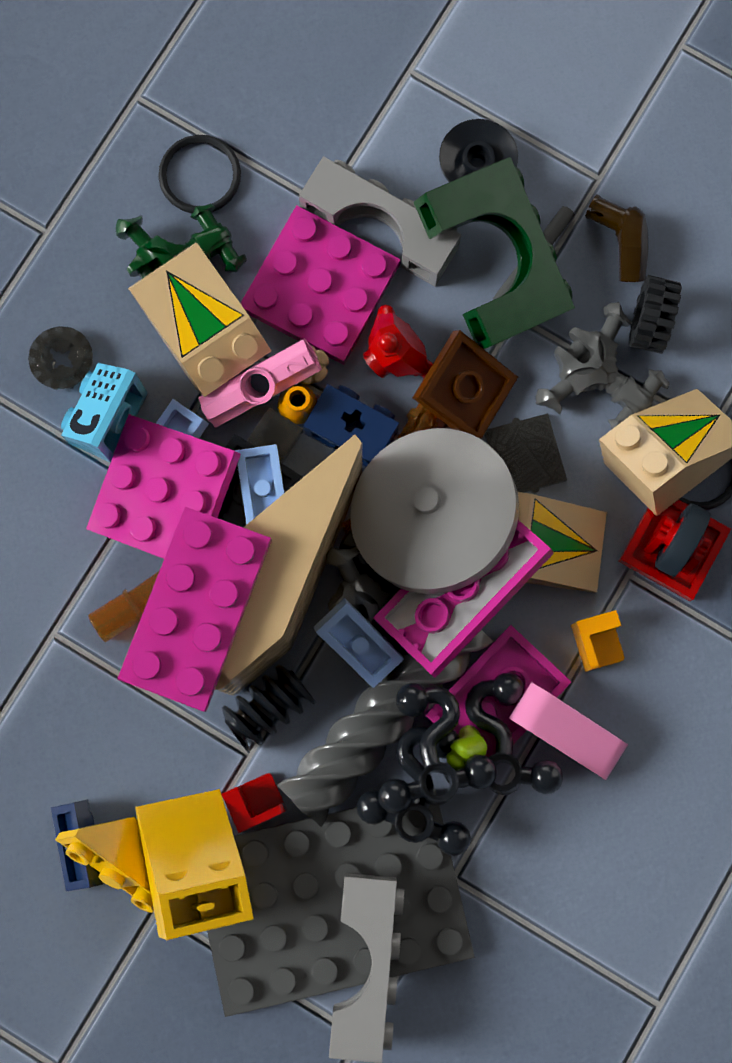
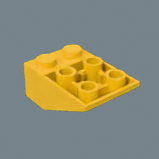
[135,789,254,940]

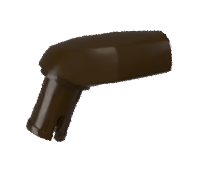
[585,194,648,282]

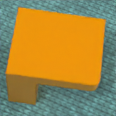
[571,610,625,672]

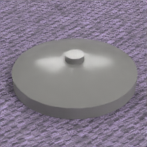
[350,428,519,594]

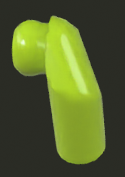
[446,725,487,769]

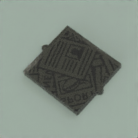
[484,413,567,494]

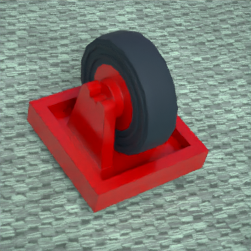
[618,499,731,601]

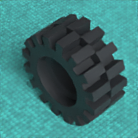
[629,275,682,354]

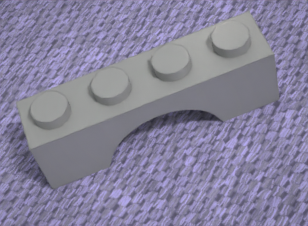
[299,156,462,287]
[329,873,404,1063]

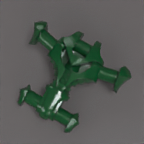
[115,203,247,279]

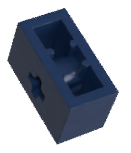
[303,384,399,468]

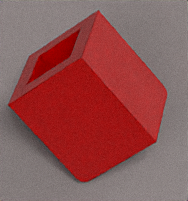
[222,773,288,833]

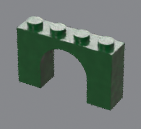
[413,157,575,349]

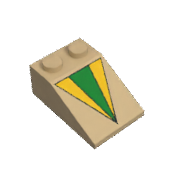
[128,243,271,397]
[599,389,732,516]
[518,492,607,593]

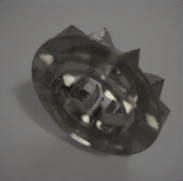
[28,326,94,391]

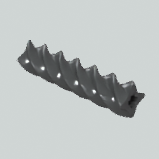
[277,629,493,827]

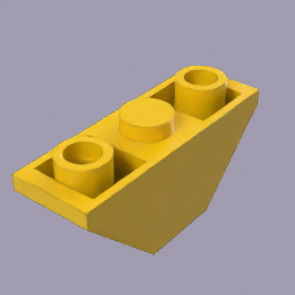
[55,817,154,913]

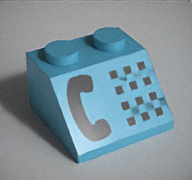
[61,363,148,463]

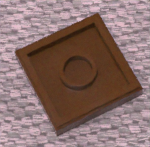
[412,330,518,439]

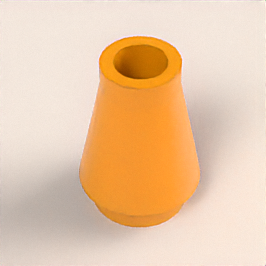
[277,385,317,425]

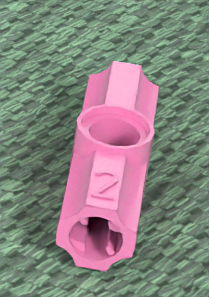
[198,338,322,428]

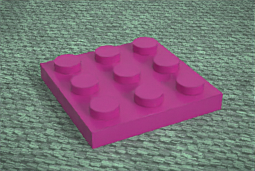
[240,205,401,365]
[86,414,241,559]

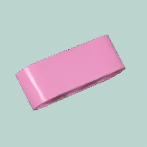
[509,682,628,780]

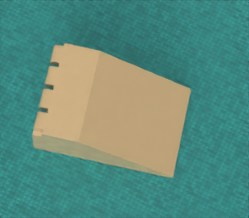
[215,435,362,696]

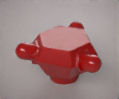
[363,305,433,378]

